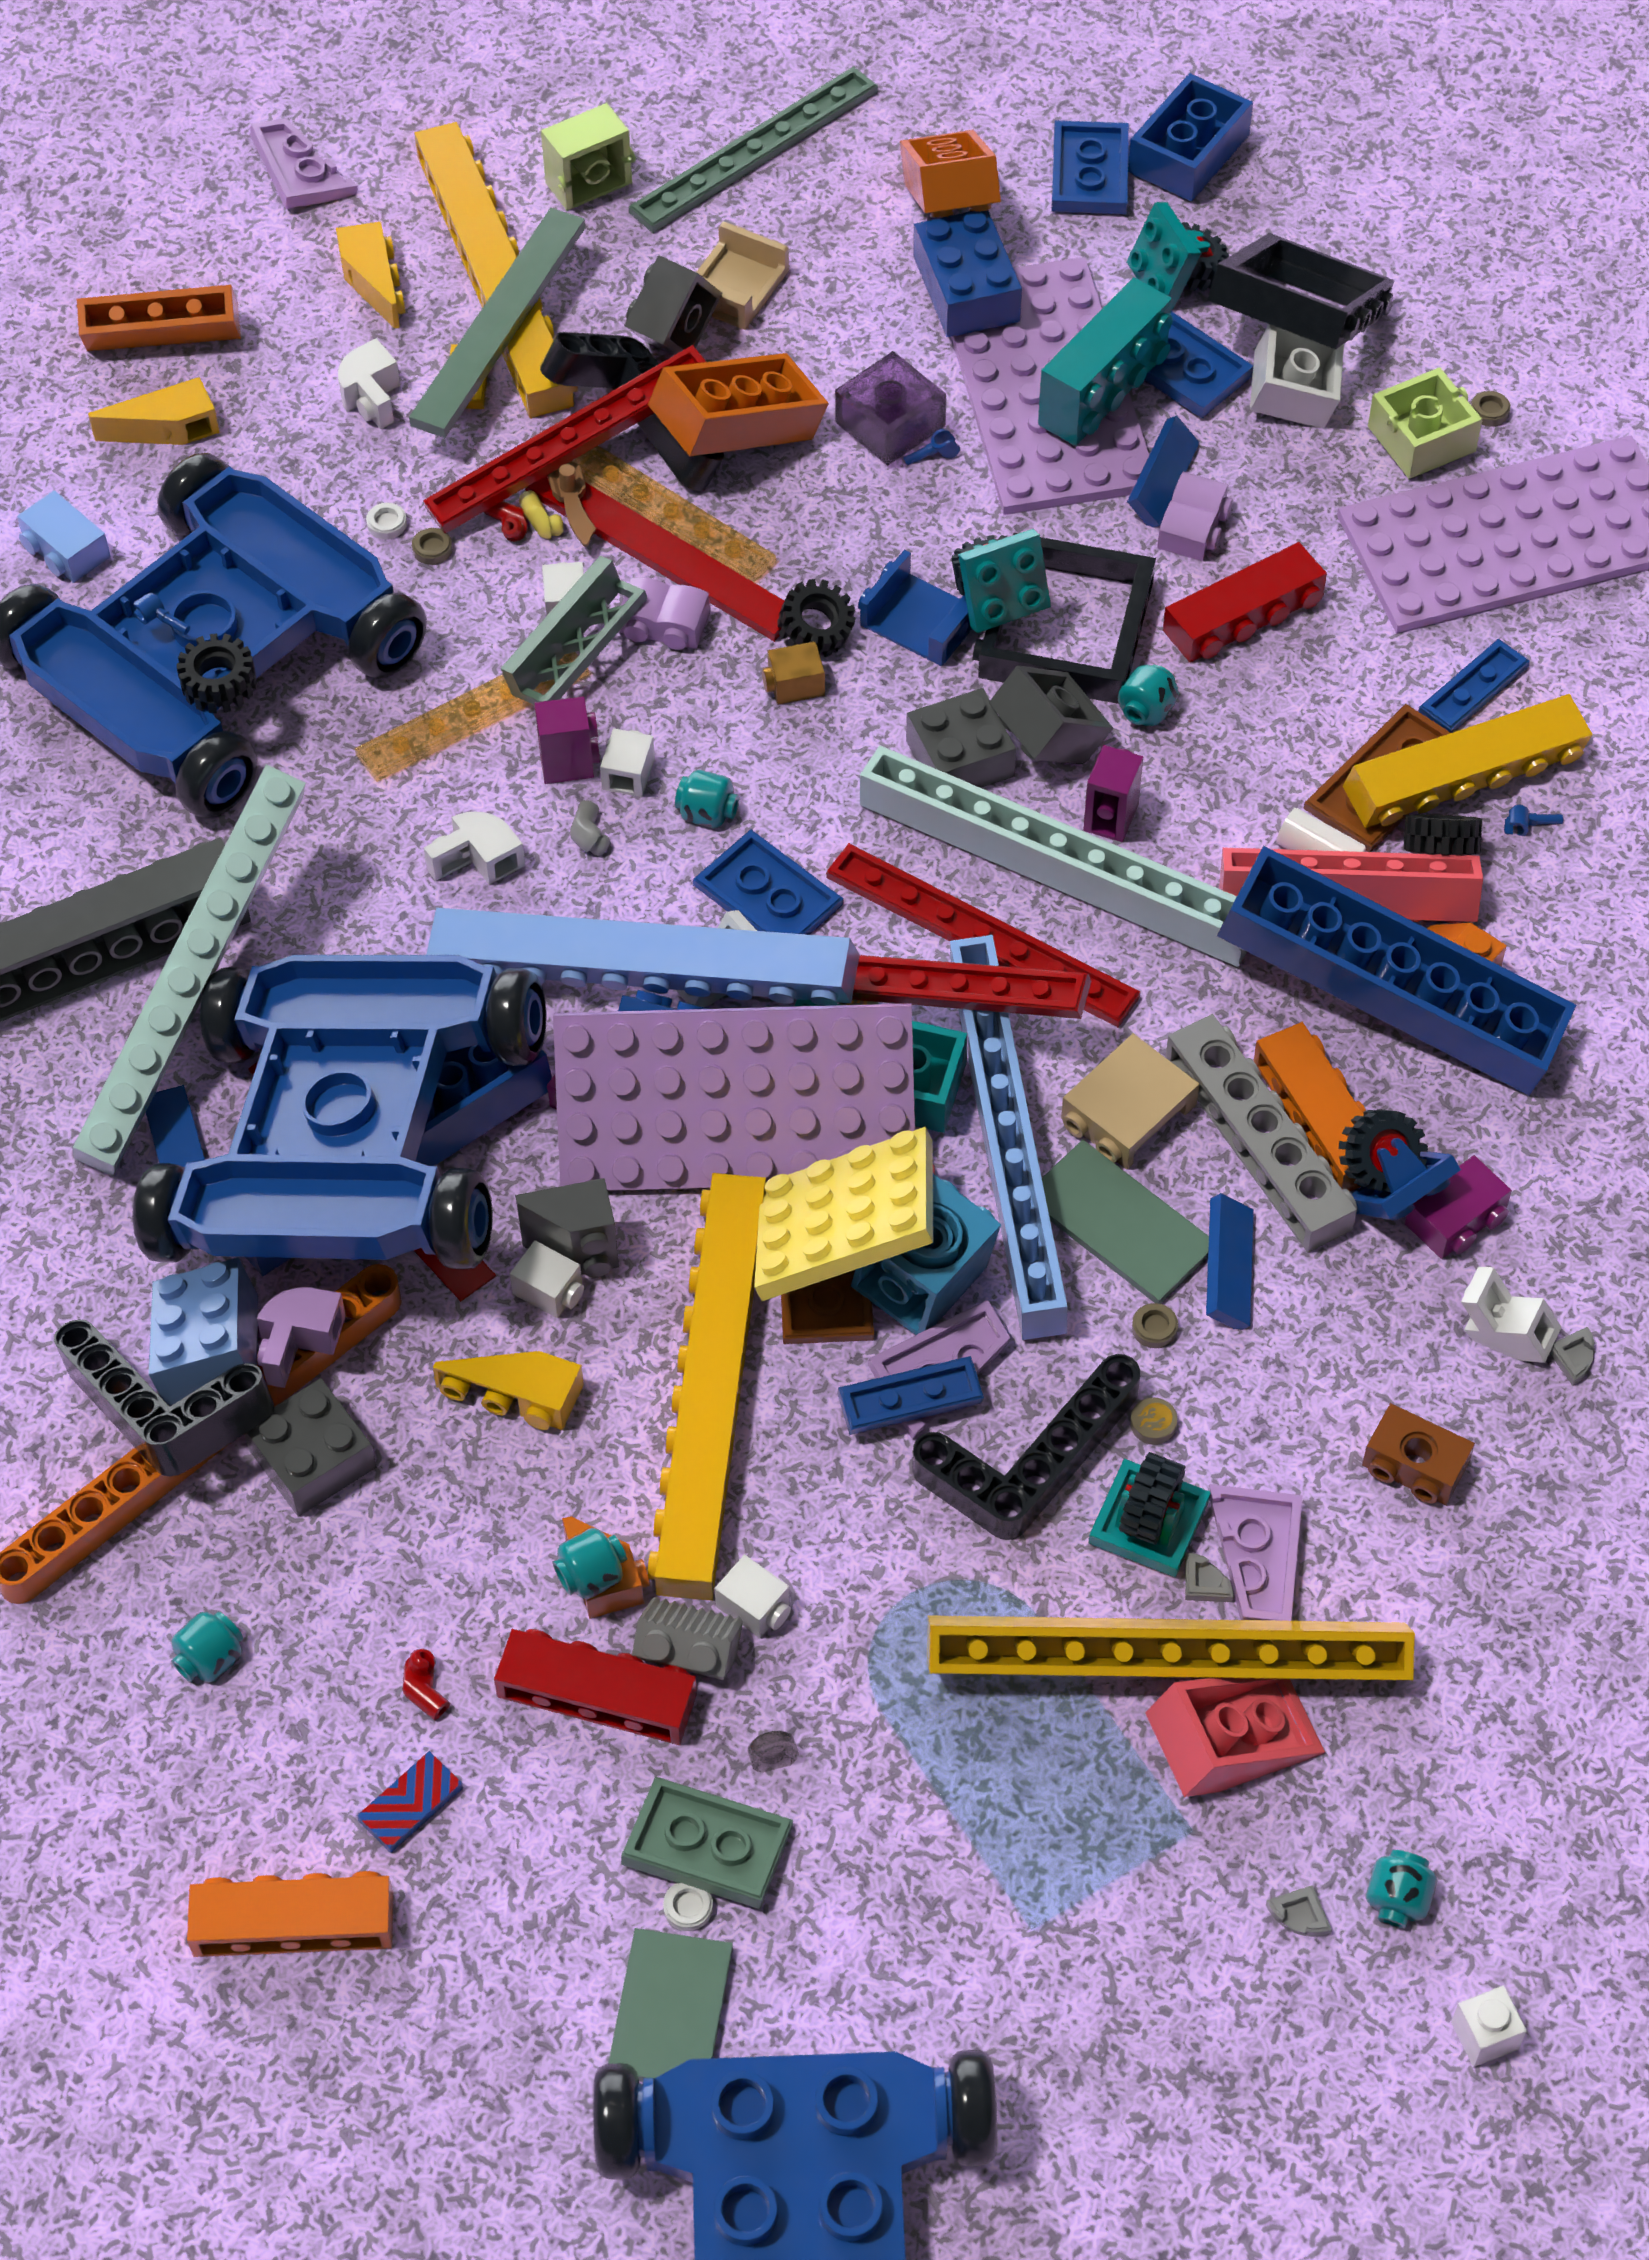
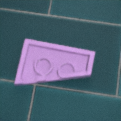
[250,118,358,209]
[868,1300,1011,1440]
[1208,1484,1303,1621]

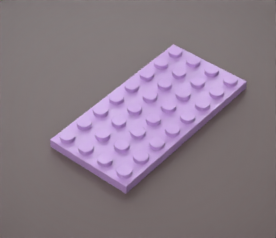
[951,257,1149,515]
[1337,435,1649,634]
[553,1003,915,1191]

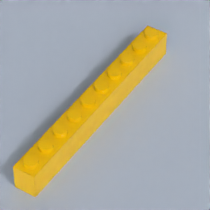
[414,121,578,418]
[647,1173,766,1601]
[927,1615,1415,1680]

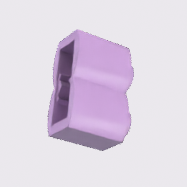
[1157,472,1233,561]
[619,577,711,650]

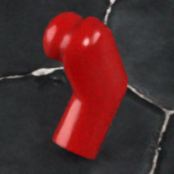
[484,501,528,542]
[402,1649,450,1721]

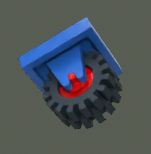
[1338,1109,1461,1221]

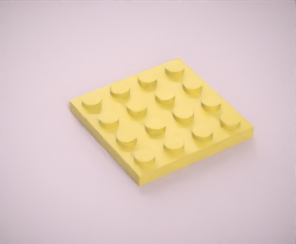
[754,1127,933,1301]

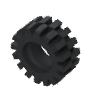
[777,579,856,657]
[177,633,257,713]
[1404,814,1482,855]

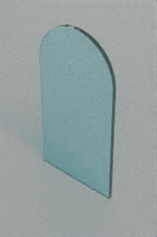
[868,1580,1193,1930]

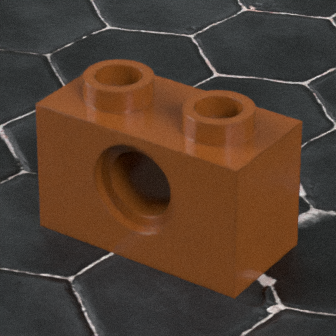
[1362,1403,1475,1506]

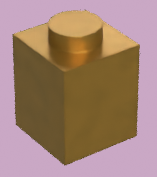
[762,642,825,705]

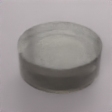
[747,1731,799,1773]

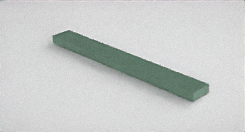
[628,66,878,233]
[409,207,585,438]

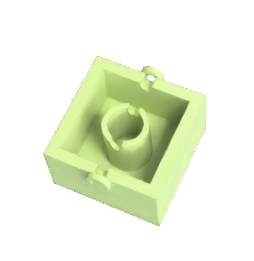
[541,103,636,211]
[1368,367,1482,479]

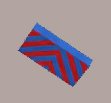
[357,1751,463,1853]

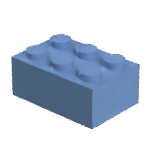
[148,1257,258,1407]

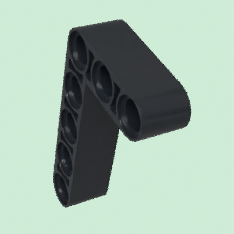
[540,332,724,491]
[54,1319,274,1476]
[912,1354,1140,1540]

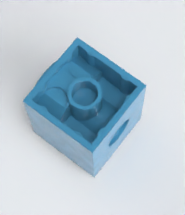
[851,1174,1001,1335]

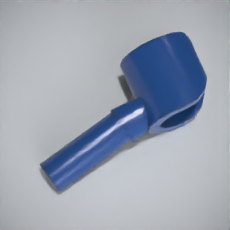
[903,429,961,465]
[134,593,190,635]
[1504,805,1563,836]

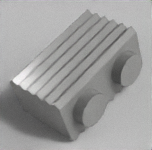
[632,1596,743,1680]

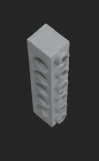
[1166,1014,1357,1253]

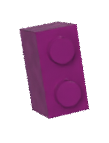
[534,696,600,784]
[1083,745,1144,843]
[1405,1155,1512,1259]

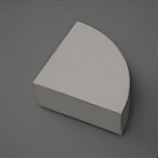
[1550,1326,1594,1386]
[1185,1552,1233,1602]
[1266,1885,1332,1937]

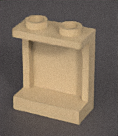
[697,221,789,330]
[1061,1033,1199,1170]

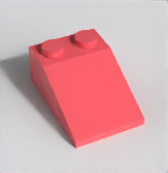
[1145,1678,1325,1797]

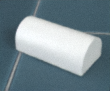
[1277,807,1366,852]

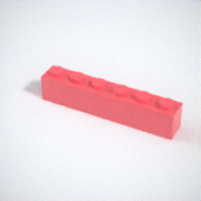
[1219,847,1483,924]

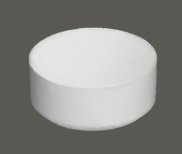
[366,503,407,540]
[663,1883,713,1931]

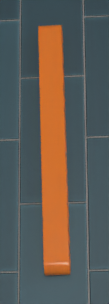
[0,1264,402,1604]

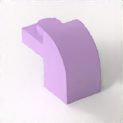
[257,1287,346,1388]

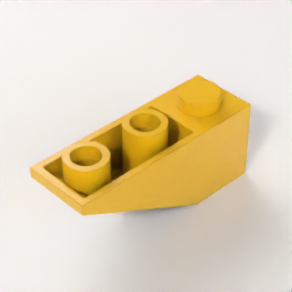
[336,221,406,329]
[88,377,220,445]
[432,1351,584,1430]

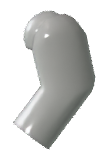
[570,800,610,856]

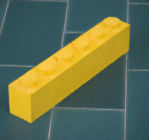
[1343,694,1593,828]

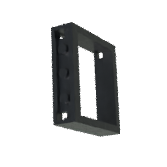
[1207,233,1395,350]
[972,532,1156,704]

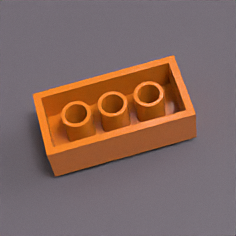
[900,130,1001,217]
[648,353,829,456]

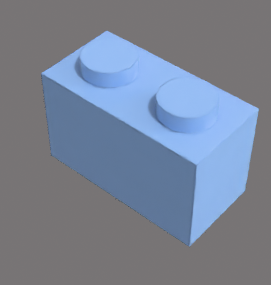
[17,490,111,583]

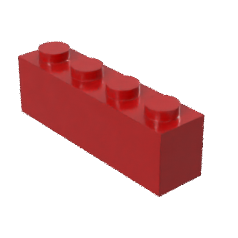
[1163,542,1327,663]
[494,1628,697,1746]

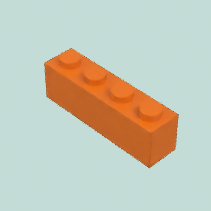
[77,284,241,351]
[1253,1021,1366,1192]
[187,1871,393,1957]

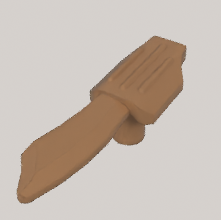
[547,461,596,547]

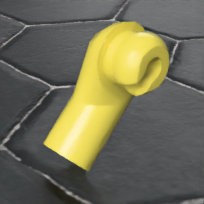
[519,490,564,539]

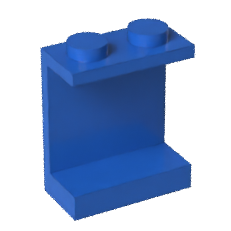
[858,550,972,667]

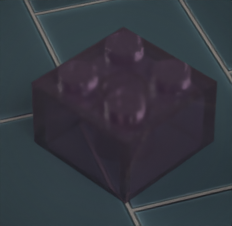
[835,351,946,466]

